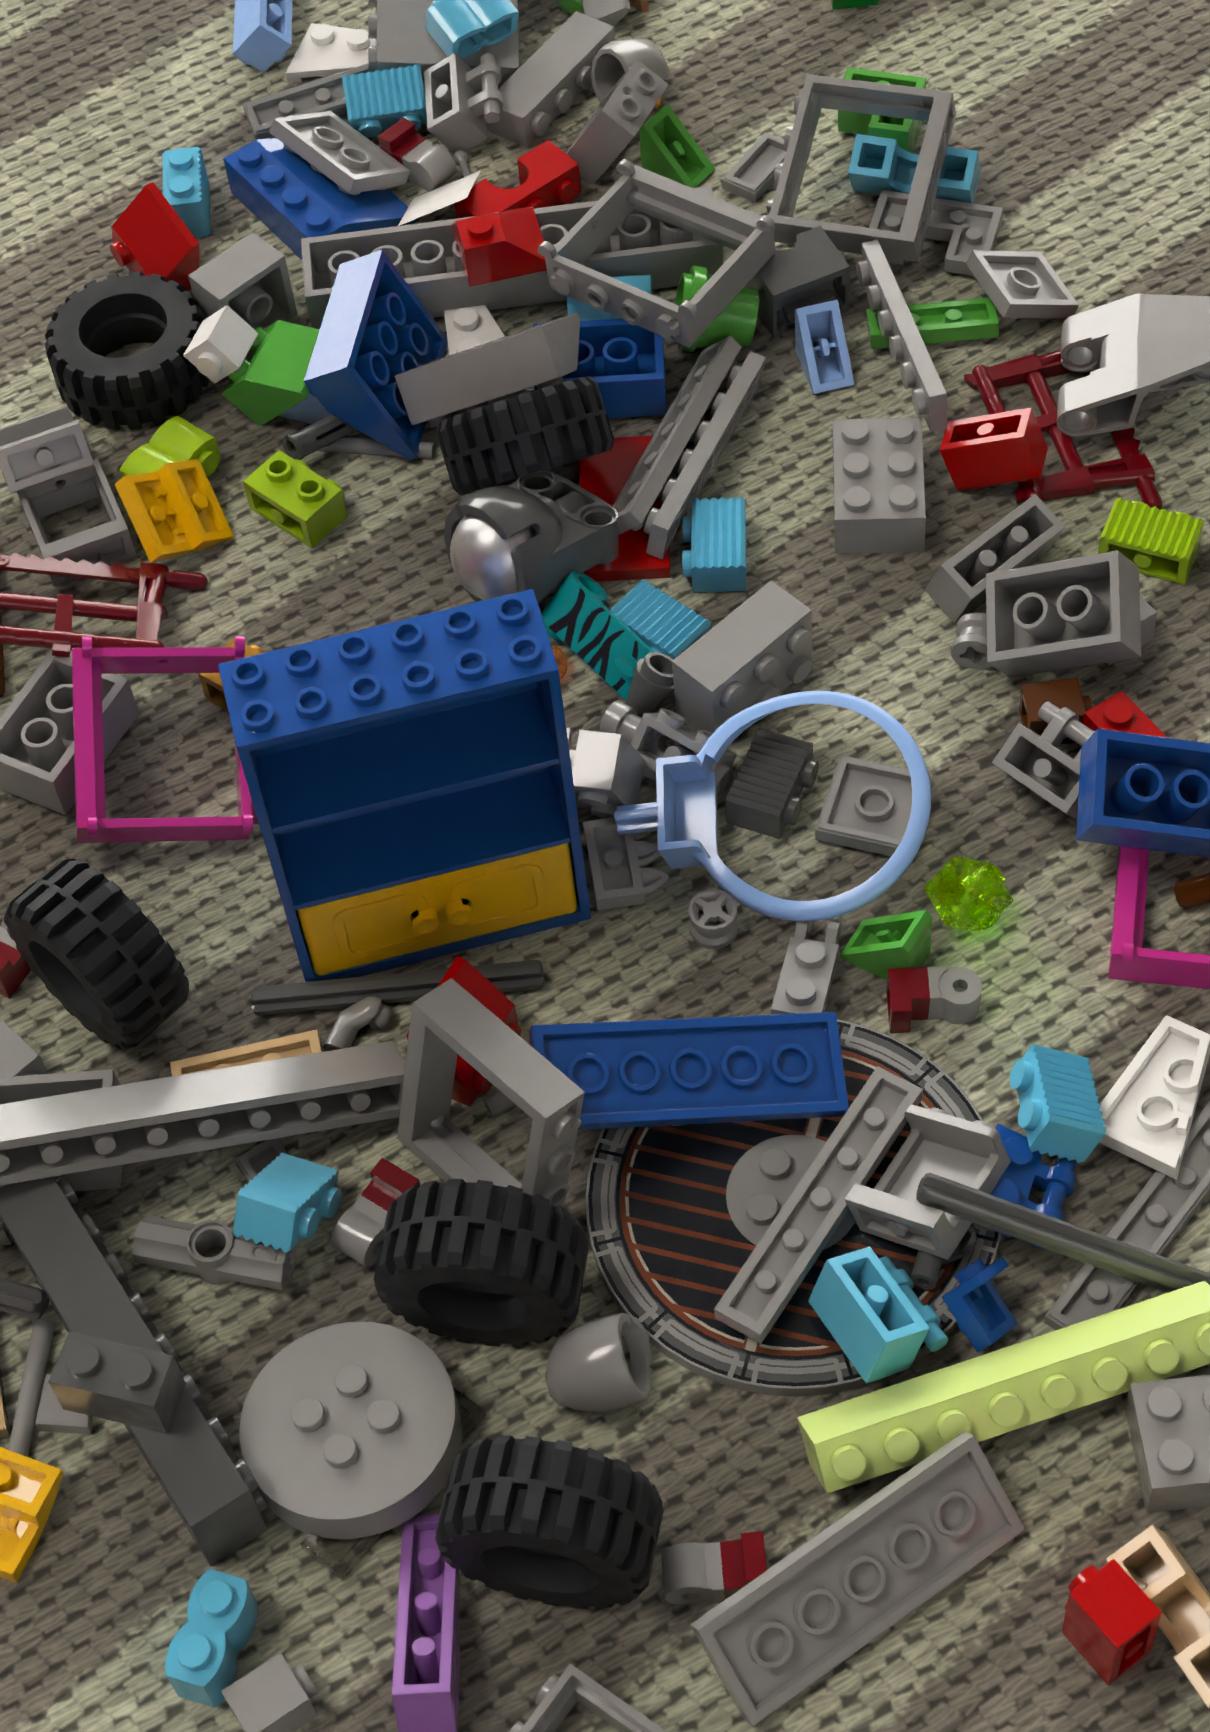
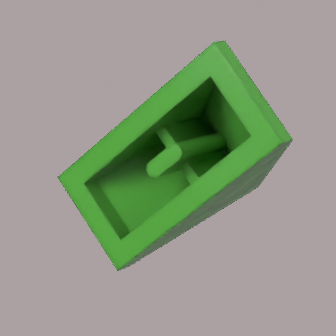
[639,103,715,188]
[839,910,932,980]

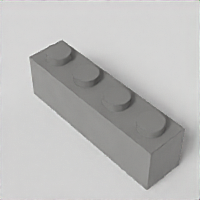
[488,11,615,147]

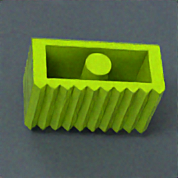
[1098,497,1204,585]

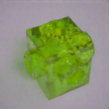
[923,856,1014,932]

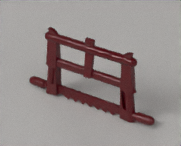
[964,316,1163,510]
[0,552,208,657]

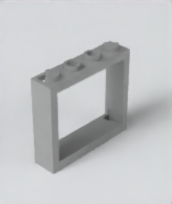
[766,74,956,262]
[397,978,585,1208]

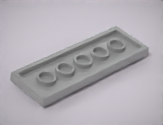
[690,1431,1026,1726]

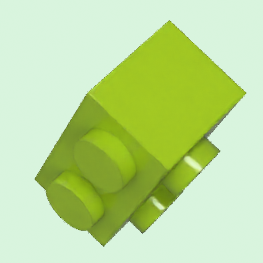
[243,450,348,549]

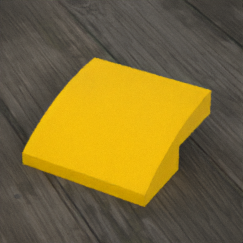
[115,459,234,563]
[0,1447,64,1583]

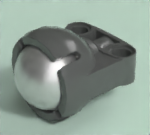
[444,470,619,606]

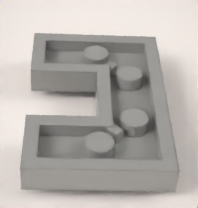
[869,190,1003,276]

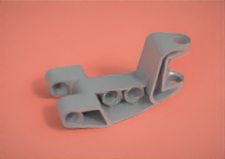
[1057,293,1210,437]

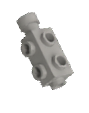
[600,700,737,796]

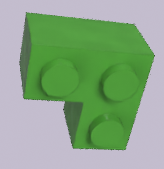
[838,67,926,153]

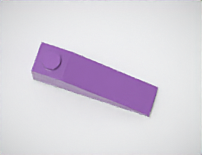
[392,1513,460,1732]

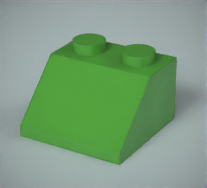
[222,320,320,426]

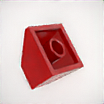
[452,207,547,287]

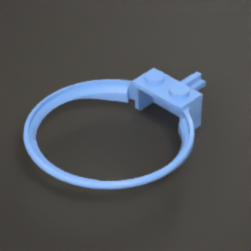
[614,691,931,921]

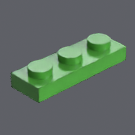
[866,297,999,349]

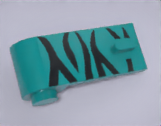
[541,570,654,700]

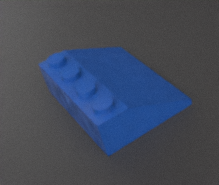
[223,138,419,260]
[304,250,448,460]

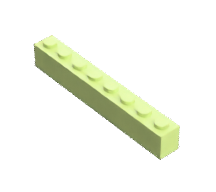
[797,1280,1210,1494]

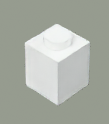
[183,305,259,384]

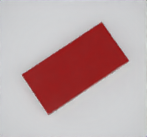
[579,436,671,582]

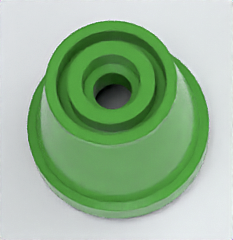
[675,265,759,353]

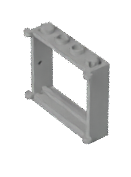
[537,159,775,348]

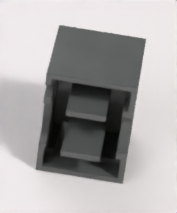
[746,226,850,338]

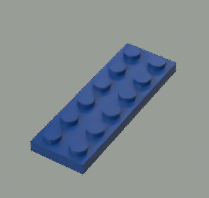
[529,1012,849,1130]

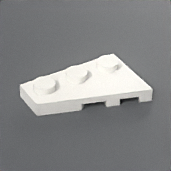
[1099,1015,1210,1180]

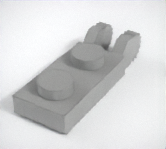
[771,915,843,1015]

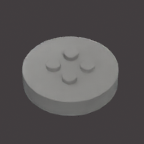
[239,1321,462,1539]

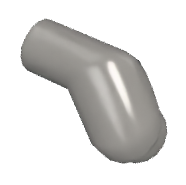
[324,996,392,1051]

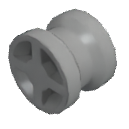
[951,612,992,670]
[688,889,738,949]

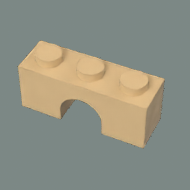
[1106,1525,1210,1709]

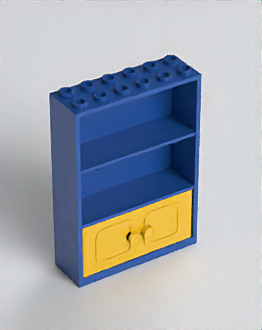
[218,589,591,982]

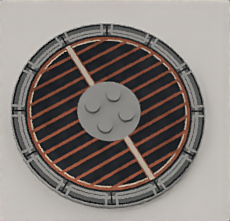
[586,1019,1002,1396]

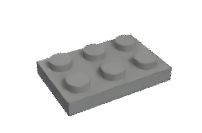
[270,111,410,195]

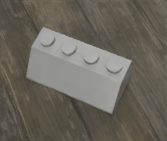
[395,312,580,428]

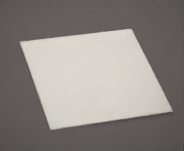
[398,171,480,226]

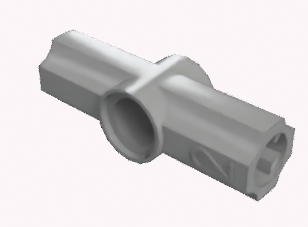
[132,1215,297,1291]

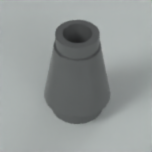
[626,652,674,718]

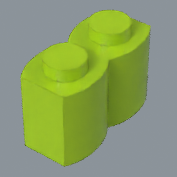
[119,416,221,477]

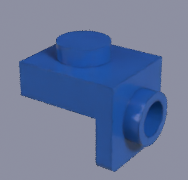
[941,1257,1018,1352]

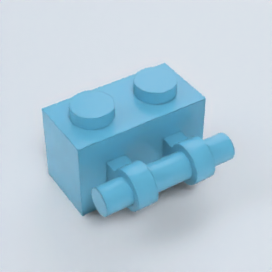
[808,1246,948,1383]

